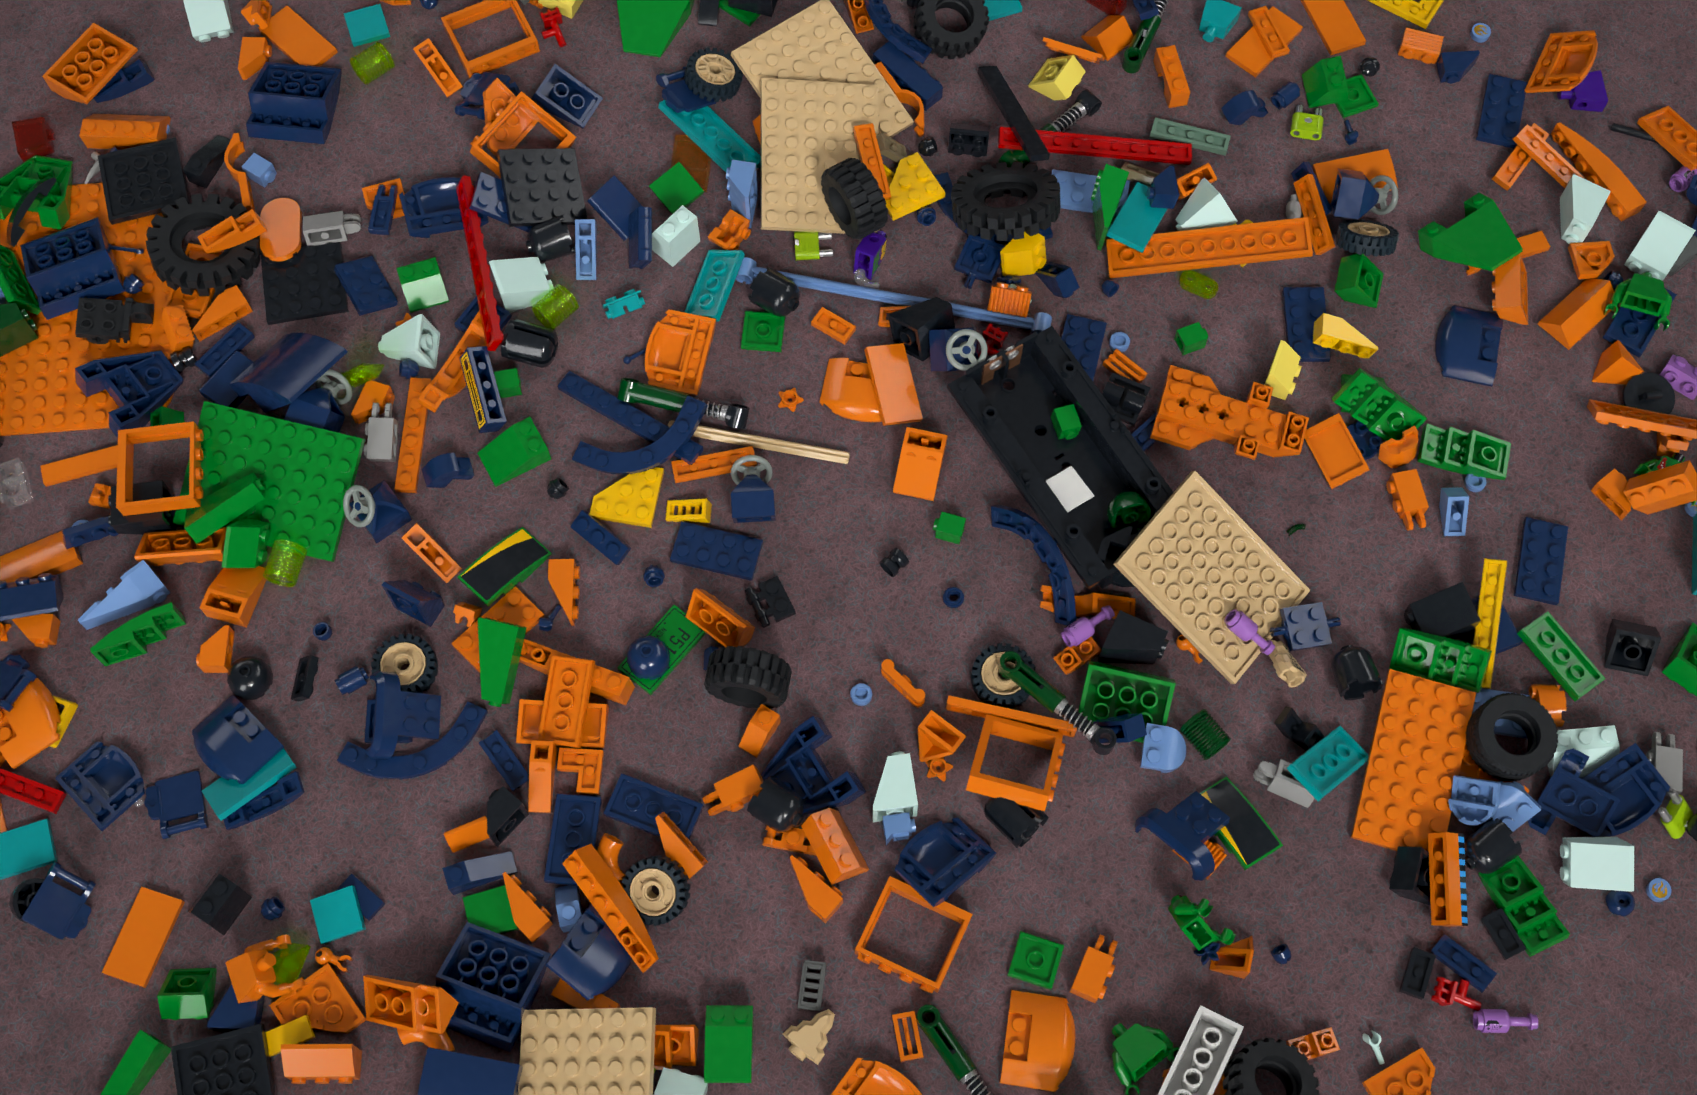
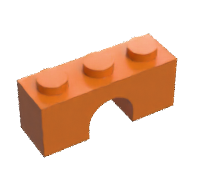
[1153,45,1190,108]

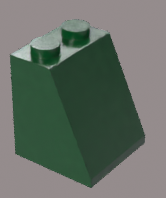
[0,303,39,357]

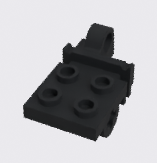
[75,298,154,344]

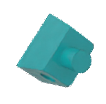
[1199,0,1242,42]

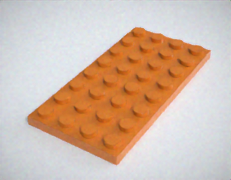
[1350,669,1476,852]

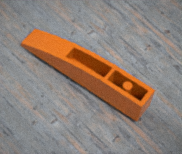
[1551,122,1646,222]
[519,639,635,706]
[562,844,659,973]

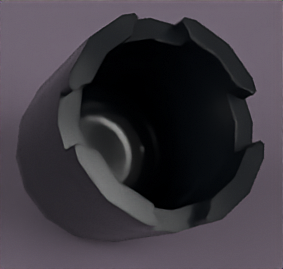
[526,215,576,261]
[748,267,800,317]
[1331,645,1383,700]
[747,776,804,832]
[1464,818,1522,874]

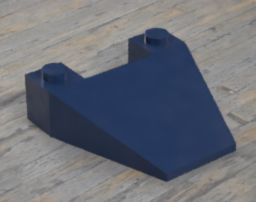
[75,351,183,438]
[761,716,866,815]

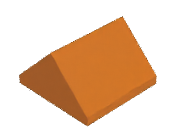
[1081,15,1134,61]

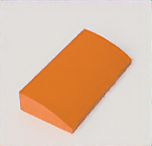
[1312,149,1398,203]
[0,530,83,583]
[516,699,609,748]

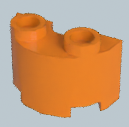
[707,209,751,250]
[1378,425,1418,468]
[1529,684,1567,727]

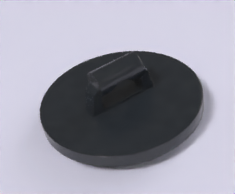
[1623,372,1675,414]

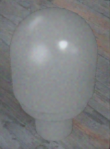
[1286,194,1302,219]

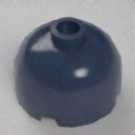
[627,635,670,680]

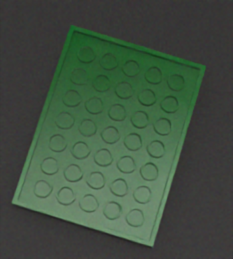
[173,401,365,562]

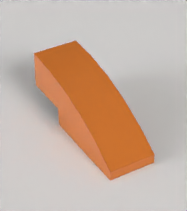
[197,209,267,253]

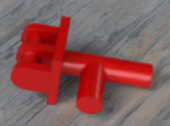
[539,7,567,48]
[979,323,1008,357]
[1431,977,1482,1011]

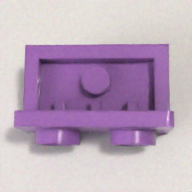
[1660,355,1697,400]

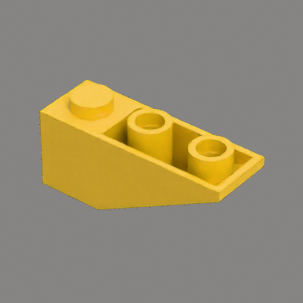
[1313,313,1378,358]

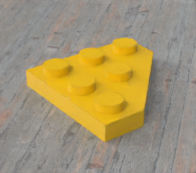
[886,152,945,221]
[590,467,664,528]

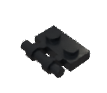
[745,576,796,628]

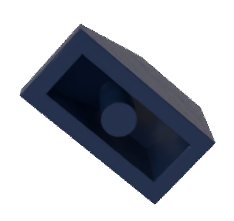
[1436,50,1480,84]
[1147,165,1179,209]
[1035,262,1080,298]
[1093,713,1147,743]

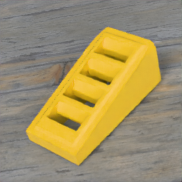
[666,498,712,523]

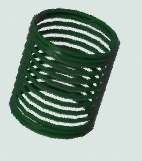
[1179,709,1231,760]

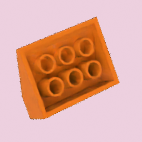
[42,23,138,104]

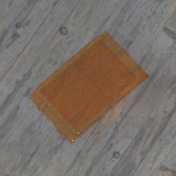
[671,134,712,192]

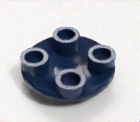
[1347,421,1382,460]

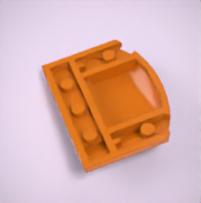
[1525,30,1598,93]
[645,309,716,396]
[820,358,882,422]
[0,678,61,769]
[1000,990,1075,1092]
[831,1058,922,1095]

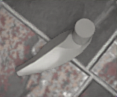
[84,152,100,184]

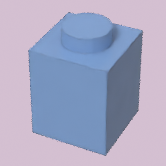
[241,153,277,188]

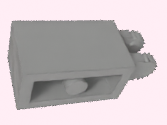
[303,211,361,246]
[364,403,399,462]
[1646,732,1683,797]
[1253,759,1315,808]

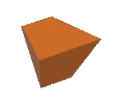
[1591,340,1644,385]
[918,710,967,762]
[1210,936,1254,979]

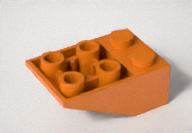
[893,427,948,501]
[199,566,271,628]

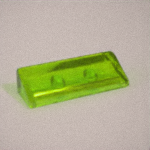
[340,363,384,388]

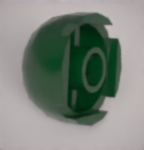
[1107,491,1151,532]

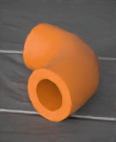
[597,833,626,886]
[397,1028,455,1052]

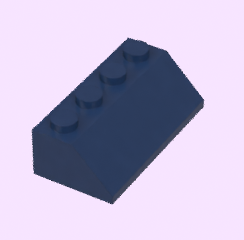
[0,573,64,621]

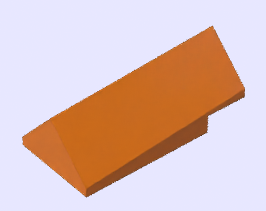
[1538,278,1614,350]
[363,975,459,1034]
[654,1025,699,1070]

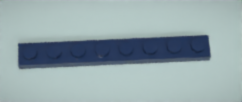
[557,371,704,465]

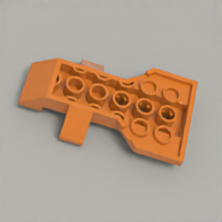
[1150,365,1309,460]

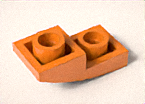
[1053,636,1102,675]
[1286,1027,1340,1060]

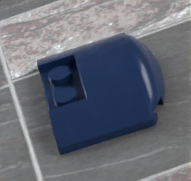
[399,177,488,238]
[1435,305,1503,387]
[192,695,284,784]
[55,741,145,831]
[1582,743,1670,837]
[895,818,996,907]
[545,903,632,1000]

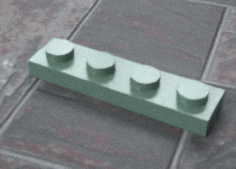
[1150,117,1231,156]

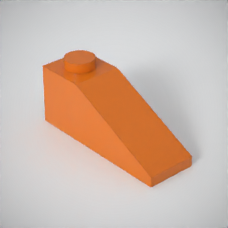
[413,38,463,98]
[192,285,253,342]
[401,522,462,583]
[655,812,708,879]
[551,978,621,1009]

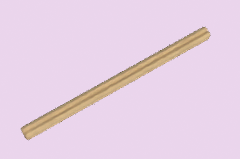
[668,420,850,464]

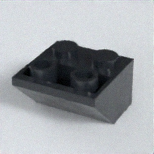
[948,123,990,157]

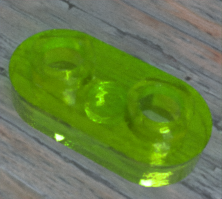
[1179,270,1218,299]

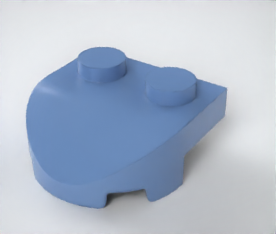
[1140,723,1186,773]
[1448,775,1501,825]
[1492,781,1541,832]

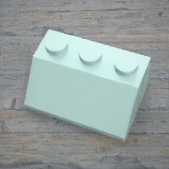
[1548,725,1620,778]

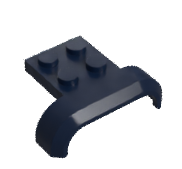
[365,671,441,760]
[1528,748,1621,837]
[1135,791,1230,881]

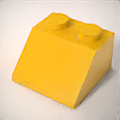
[1000,232,1047,276]

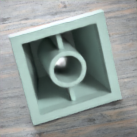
[1175,177,1238,231]
[378,314,440,369]

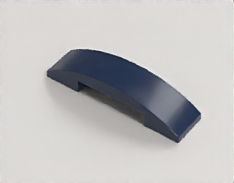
[223,771,305,830]

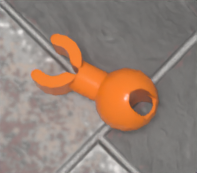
[1176,634,1203,664]
[315,947,352,972]

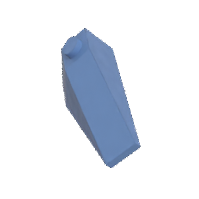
[78,560,170,630]

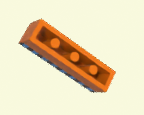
[1428,832,1468,927]

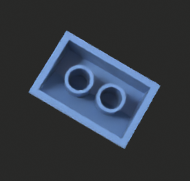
[726,160,758,228]

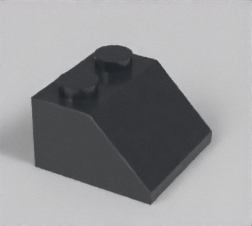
[1604,619,1661,676]
[487,786,529,847]
[1389,846,1431,906]

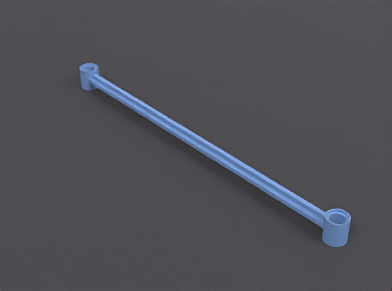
[736,257,1052,334]

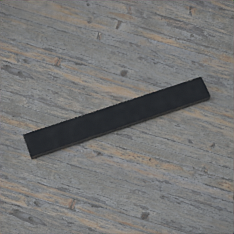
[978,66,1050,161]

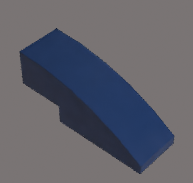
[94,59,155,103]

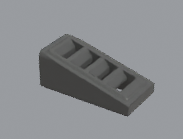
[1668,235,1697,276]
[797,960,827,1012]

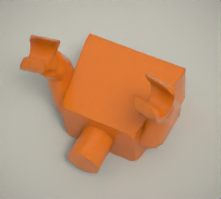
[225,934,306,1003]

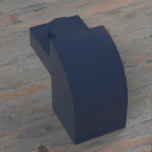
[1221,90,1268,125]
[421,453,475,488]

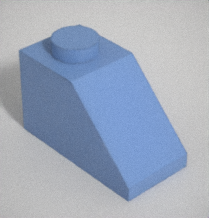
[1439,487,1469,536]
[555,885,583,933]

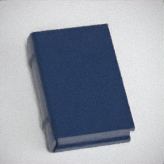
[587,175,643,241]
[629,207,652,269]
[199,350,254,408]
[1471,597,1523,655]

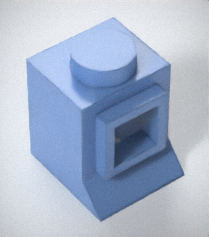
[882,812,916,845]

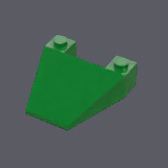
[617,0,694,57]
[0,155,73,230]
[1418,193,1523,271]

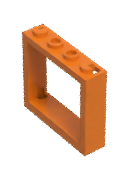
[441,0,540,79]
[470,91,576,178]
[116,421,204,516]
[966,714,1066,811]
[855,876,973,994]

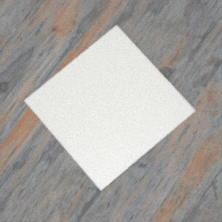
[1046,466,1094,512]

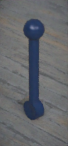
[109,243,144,254]
[623,348,646,364]

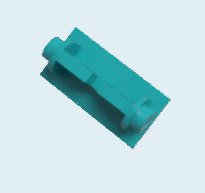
[602,289,645,320]

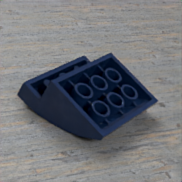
[246,62,342,144]
[20,217,125,320]
[229,333,348,413]
[436,922,551,1052]
[418,1047,523,1095]

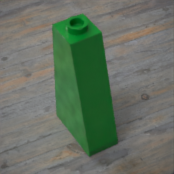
[184,472,266,544]
[478,617,527,707]
[100,1030,171,1095]

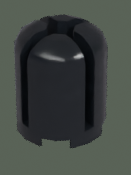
[501,319,558,368]
[984,797,1049,848]

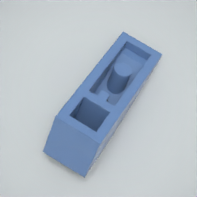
[575,219,597,280]

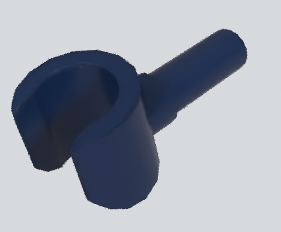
[1344,120,1358,145]
[538,605,561,631]

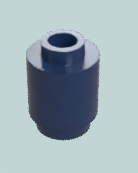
[1271,81,1300,109]
[334,665,369,695]

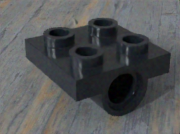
[1102,372,1151,426]

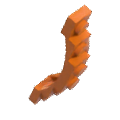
[417,310,486,413]

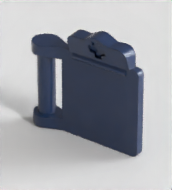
[656,66,717,113]
[455,72,511,120]
[0,654,37,712]
[144,771,209,839]
[21,862,96,940]

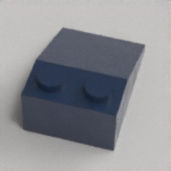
[531,64,603,128]
[382,580,444,627]

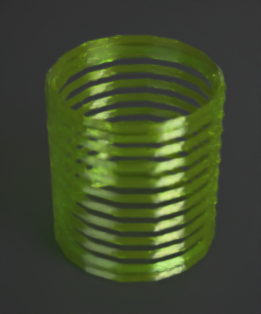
[350,41,395,85]
[532,284,579,330]
[263,539,307,587]

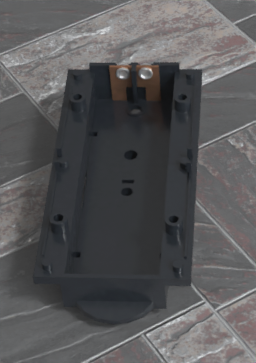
[947,326,1173,589]

